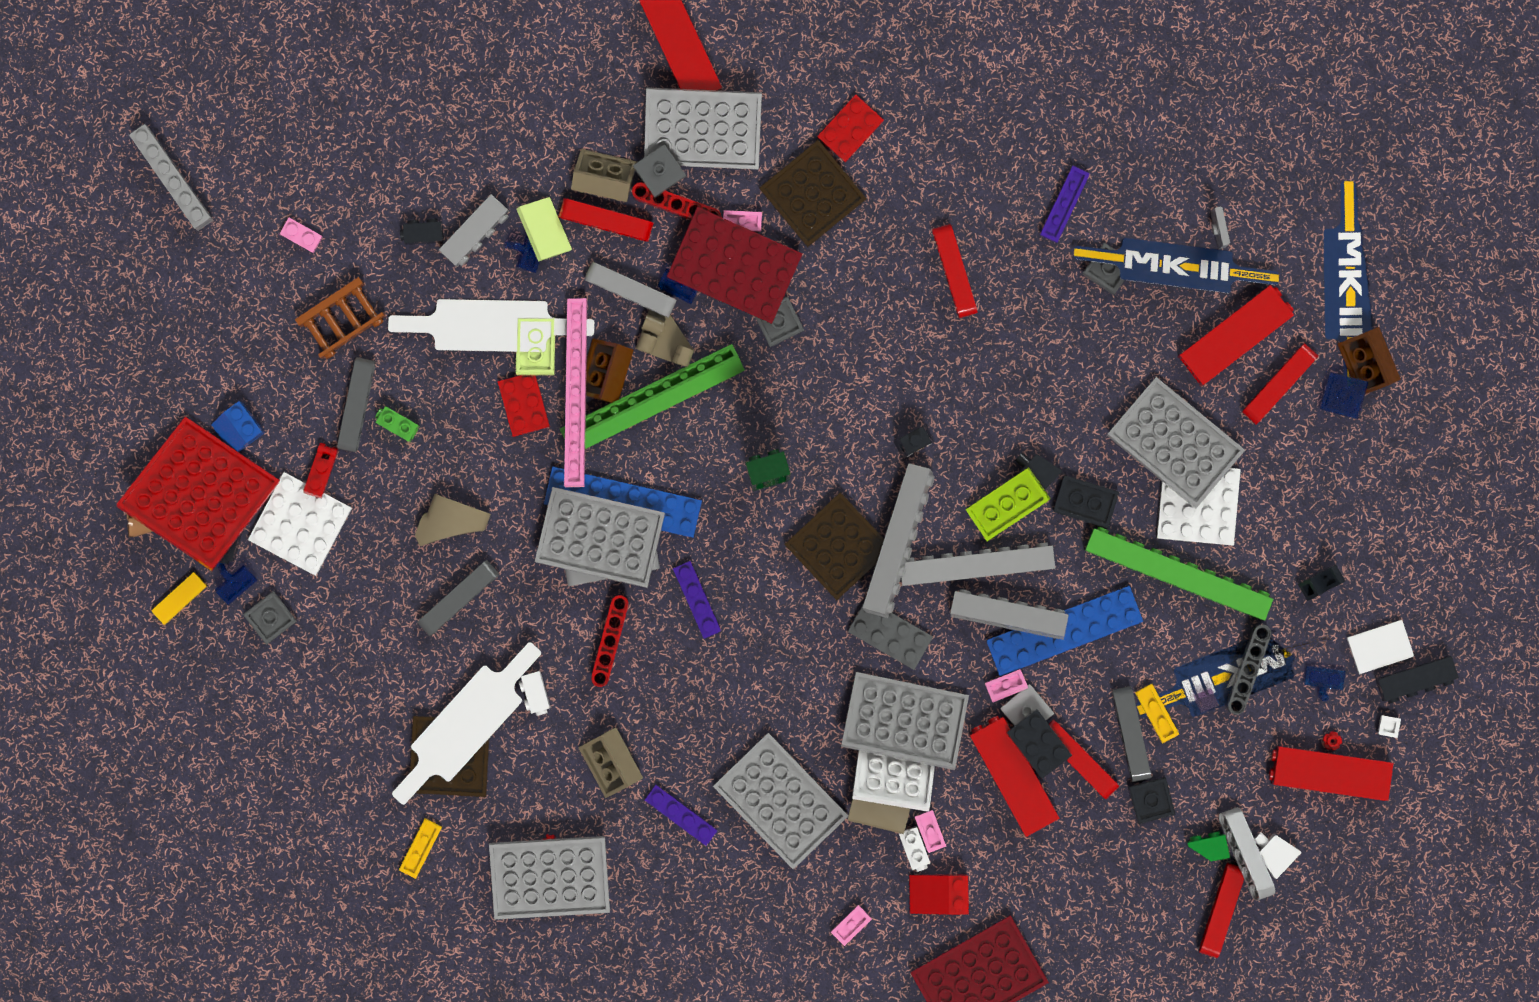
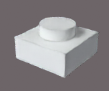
[1377,715,1401,738]

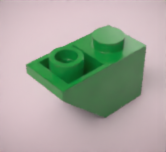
[1186,831,1230,862]

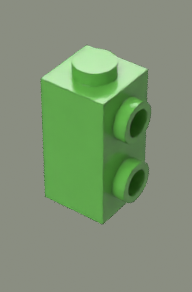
[375,406,420,443]

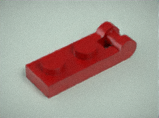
[303,443,339,499]

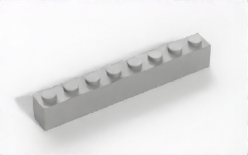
[863,463,935,618]
[901,542,1055,586]

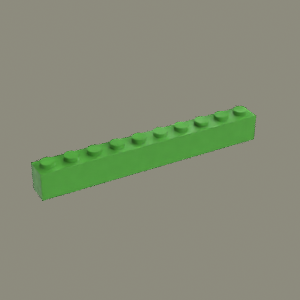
[560,344,745,449]
[1084,527,1273,621]

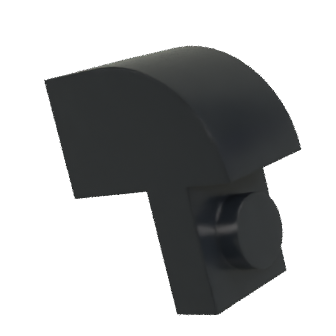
[1298,565,1345,601]

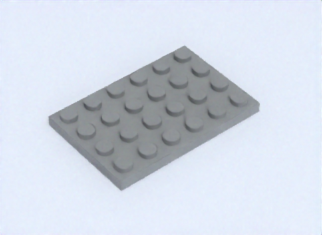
[644,88,762,169]
[1107,377,1245,509]
[535,487,665,588]
[841,672,969,770]
[713,733,848,869]
[489,836,610,920]

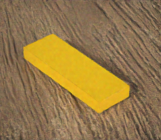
[152,572,207,625]
[1135,684,1179,744]
[399,818,442,879]

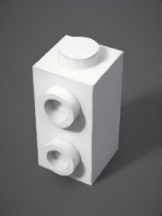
[519,671,551,716]
[898,826,930,872]

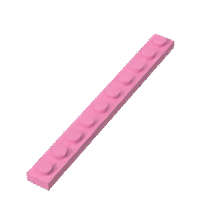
[564,298,587,487]

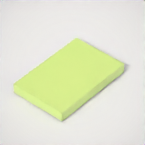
[516,197,572,262]
[516,318,555,375]

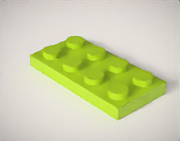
[966,467,1050,541]

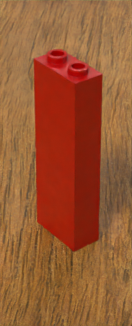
[639,0,723,91]
[1178,285,1294,386]
[969,715,1060,837]
[1269,746,1394,801]

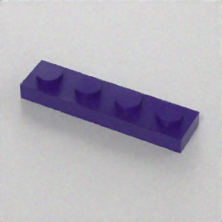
[1040,166,1090,243]
[673,561,721,639]
[645,785,718,846]

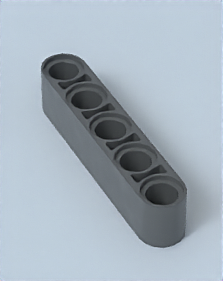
[337,357,376,453]
[417,560,500,637]
[1226,625,1271,715]
[1112,686,1151,782]

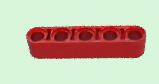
[632,182,721,220]
[558,198,654,242]
[932,224,978,319]
[1242,343,1319,425]
[591,595,629,687]
[1049,719,1120,800]
[1199,863,1244,958]

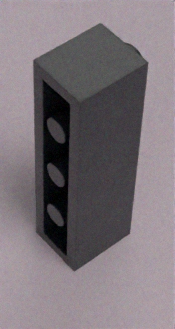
[1375,656,1459,704]

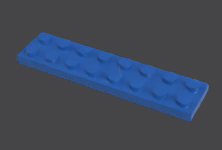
[544,467,702,538]
[986,586,1143,676]

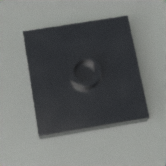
[1128,777,1176,824]

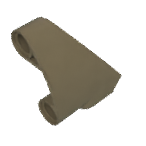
[636,310,694,367]
[415,494,491,546]

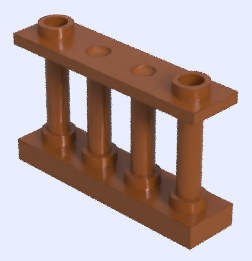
[295,277,386,359]

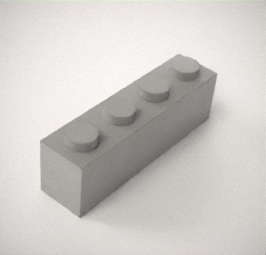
[439,194,509,267]

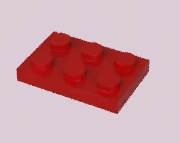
[817,95,884,163]
[498,375,550,437]

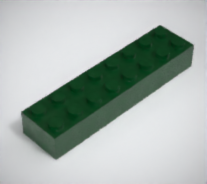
[746,449,791,491]

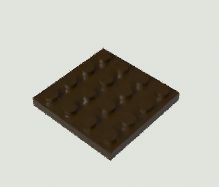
[759,140,867,248]
[784,492,884,600]
[410,716,490,797]

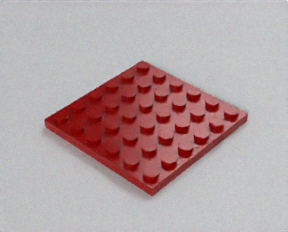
[116,417,280,571]

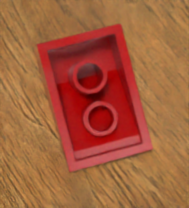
[909,874,969,915]

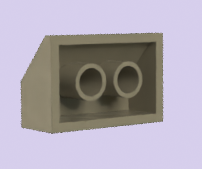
[571,149,637,202]
[578,727,643,798]
[847,799,910,834]

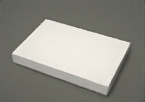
[1347,620,1414,674]

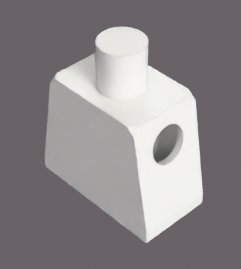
[1254,832,1302,879]

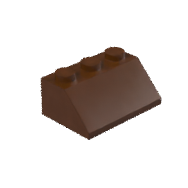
[1337,327,1401,397]
[586,338,634,403]

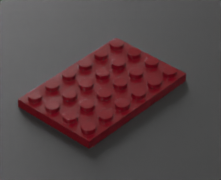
[666,207,803,324]
[910,915,1049,1002]

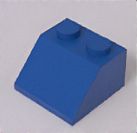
[211,401,265,452]

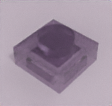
[1193,688,1219,713]

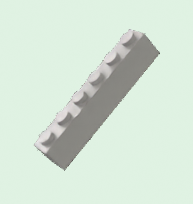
[129,124,213,231]
[950,590,1069,640]

